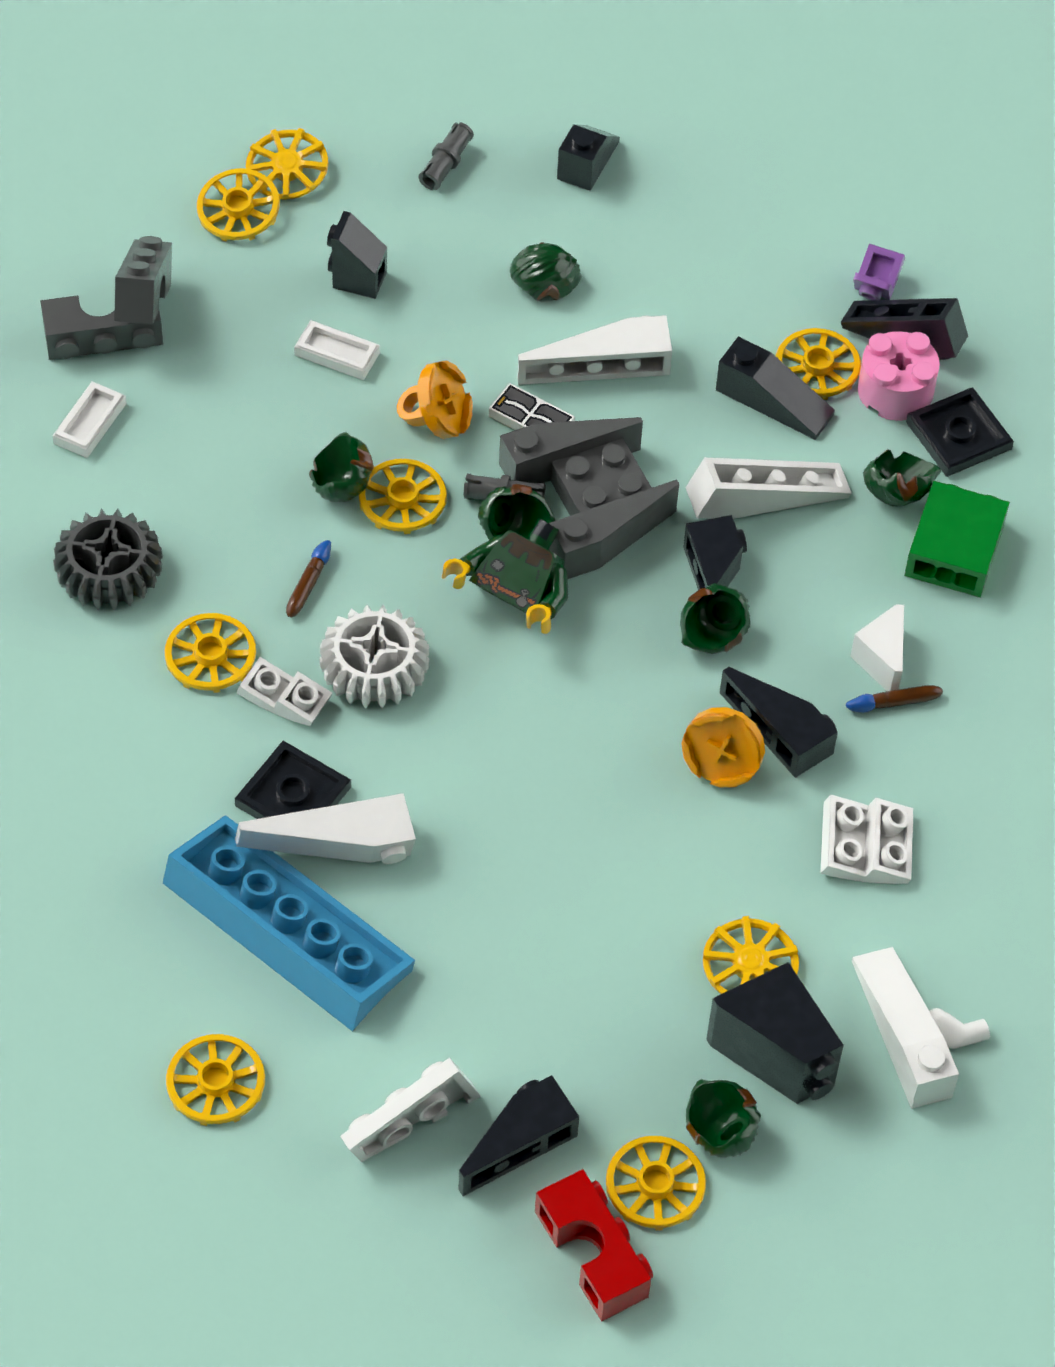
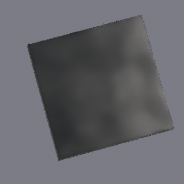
[906,387,1014,477]
[234,740,351,819]

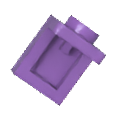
[853,243,905,300]

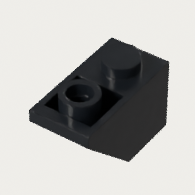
[327,211,387,299]

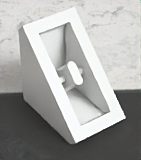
[850,604,904,691]

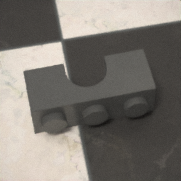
[114,236,172,325]
[40,295,163,360]

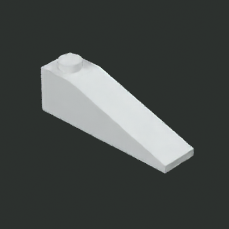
[517,315,672,385]
[685,457,852,519]
[235,793,416,864]
[852,947,959,1109]

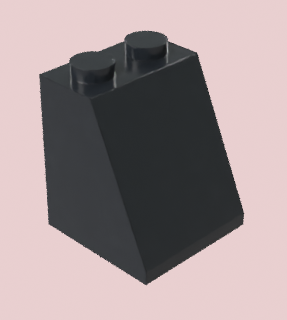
[706,962,844,1104]

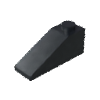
[841,298,968,360]
[716,336,835,440]
[720,667,838,778]
[458,1075,579,1196]

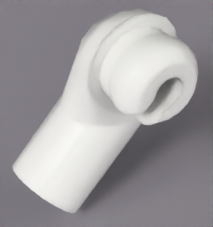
[929,1008,990,1049]

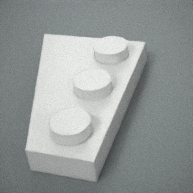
[340,1058,481,1162]

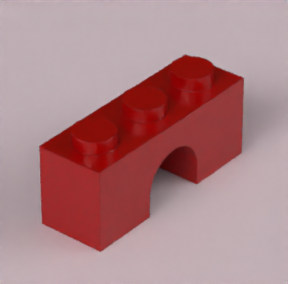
[535,1169,653,1322]

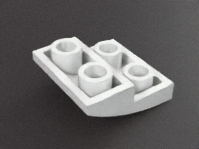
[820,795,913,884]

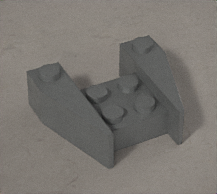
[499,417,679,579]

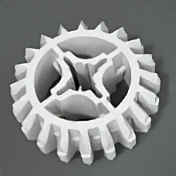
[320,604,429,709]

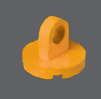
[397,360,473,439]
[681,707,765,788]

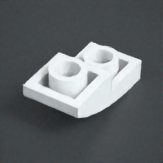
[237,657,332,726]

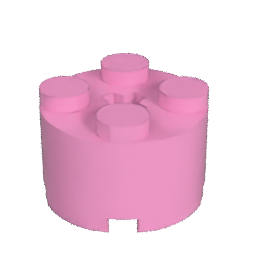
[857,332,940,421]

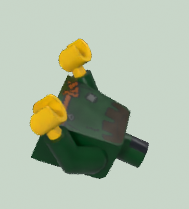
[442,519,568,634]

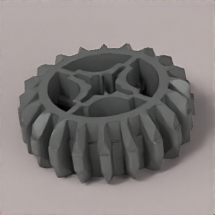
[53,508,163,610]

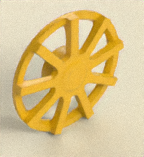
[245,128,328,200]
[196,168,280,242]
[776,328,861,400]
[359,459,447,534]
[164,613,256,693]
[703,916,799,994]
[166,1034,265,1126]
[606,1136,706,1231]

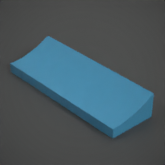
[163,815,415,1032]

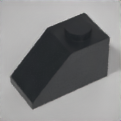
[557,124,620,191]
[683,515,747,590]

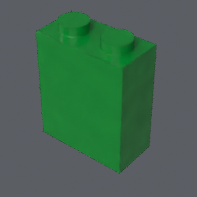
[904,481,1010,598]

